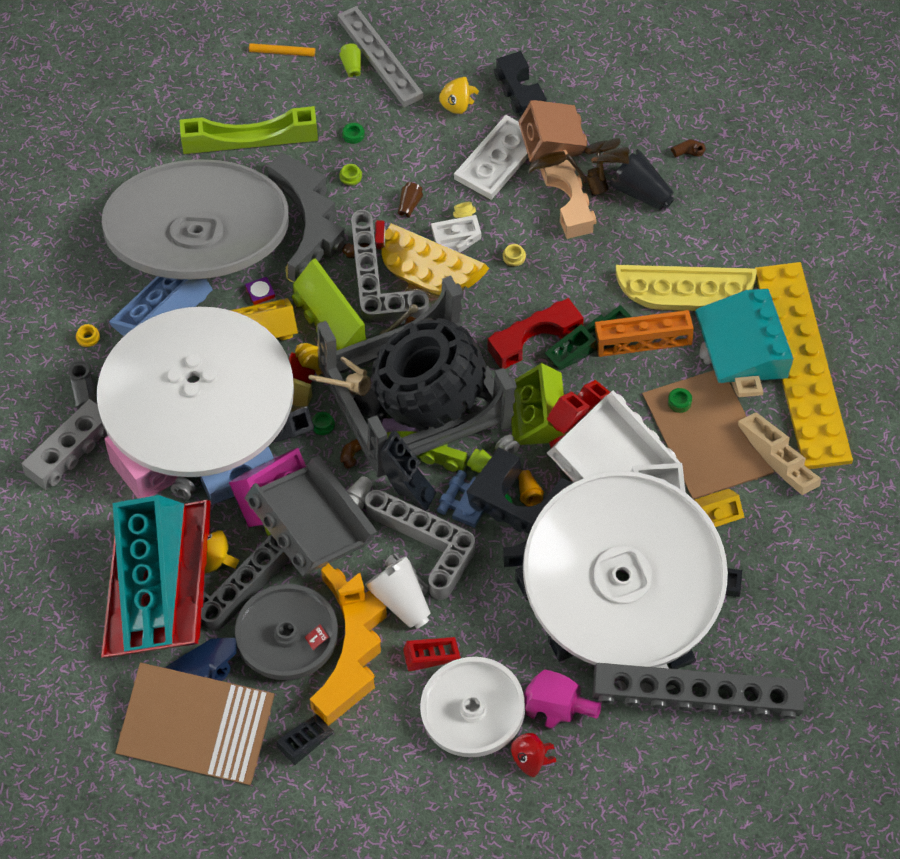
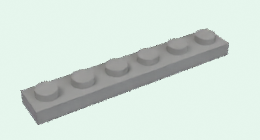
[338,6,423,107]

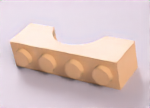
[540,150,596,239]

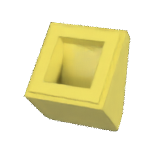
[292,378,312,406]

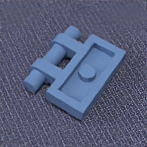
[437,470,484,528]

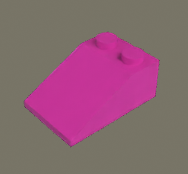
[229,448,306,527]

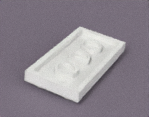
[454,115,528,200]

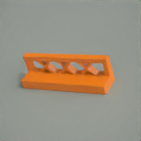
[595,310,694,357]

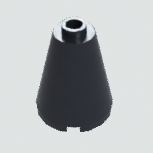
[609,149,674,210]

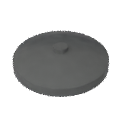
[235,584,338,680]

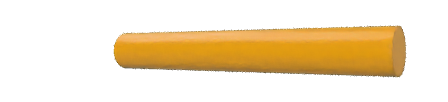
[249,43,316,57]

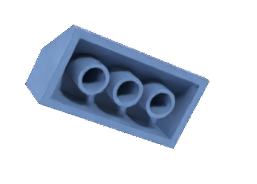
[109,276,213,336]

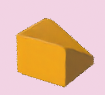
[337,573,365,605]

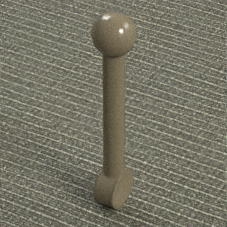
[379,304,418,335]

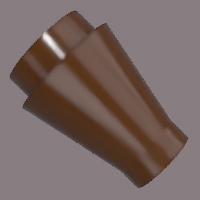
[397,182,423,218]

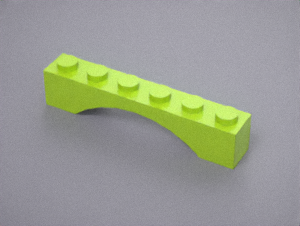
[179,106,318,154]

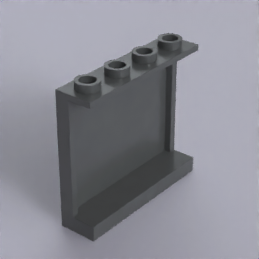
[245,455,377,576]

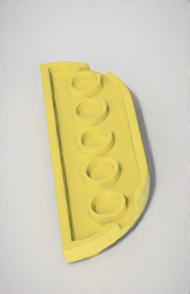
[616,265,757,311]

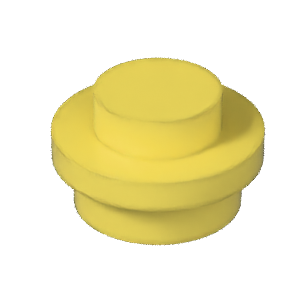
[453,202,476,218]
[503,244,526,266]

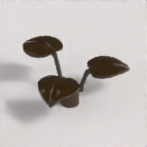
[528,138,630,195]

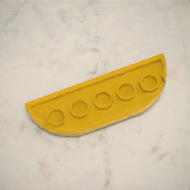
[382,223,489,295]

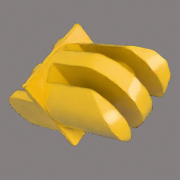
[295,343,322,376]

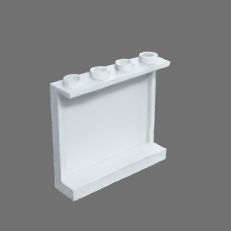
[547,391,680,482]

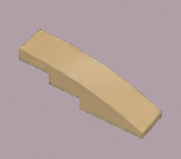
[738,412,821,495]

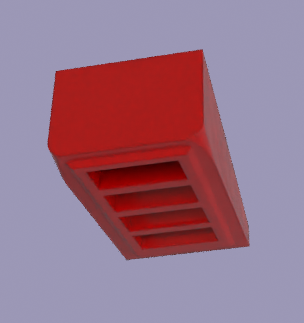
[403,637,461,672]

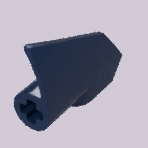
[165,638,236,681]

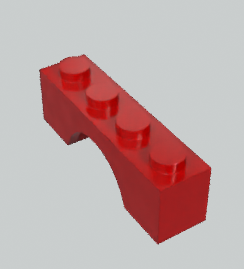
[487,298,584,369]

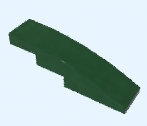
[544,305,632,370]

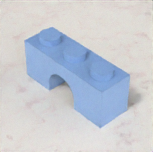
[200,447,274,505]

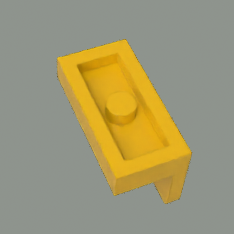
[694,489,745,527]

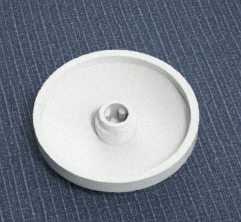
[420,657,525,757]

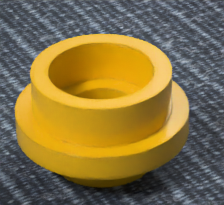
[76,324,100,347]

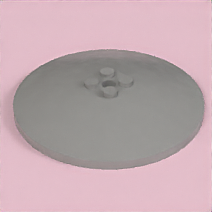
[102,159,289,279]

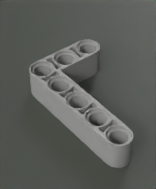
[351,210,429,323]
[365,490,475,600]

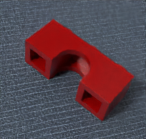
[546,380,610,434]

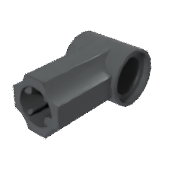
[68,360,97,410]

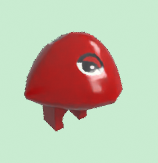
[511,733,556,777]

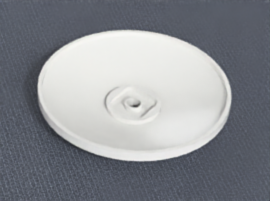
[97,307,294,477]
[523,471,728,667]

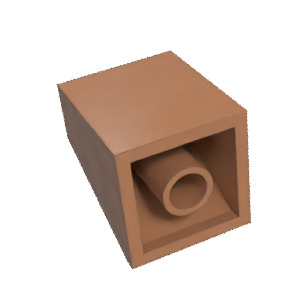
[519,100,587,162]

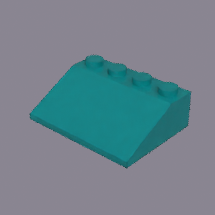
[695,289,793,383]

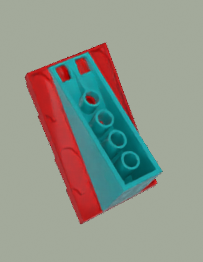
[101,495,211,658]

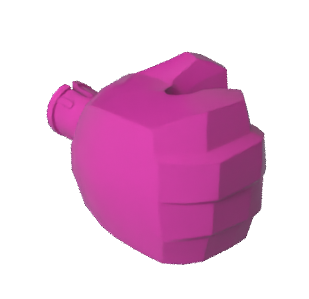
[524,670,602,729]

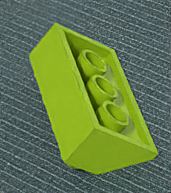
[292,258,366,351]

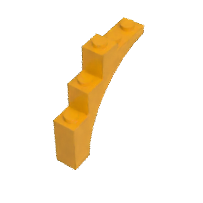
[310,563,387,726]

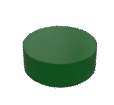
[342,123,365,144]
[668,388,692,413]

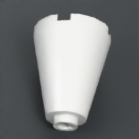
[365,556,430,629]

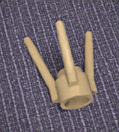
[309,357,371,396]

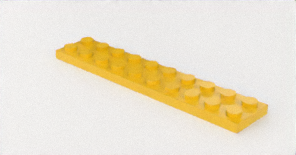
[755,262,853,469]

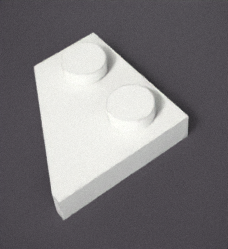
[431,215,481,253]

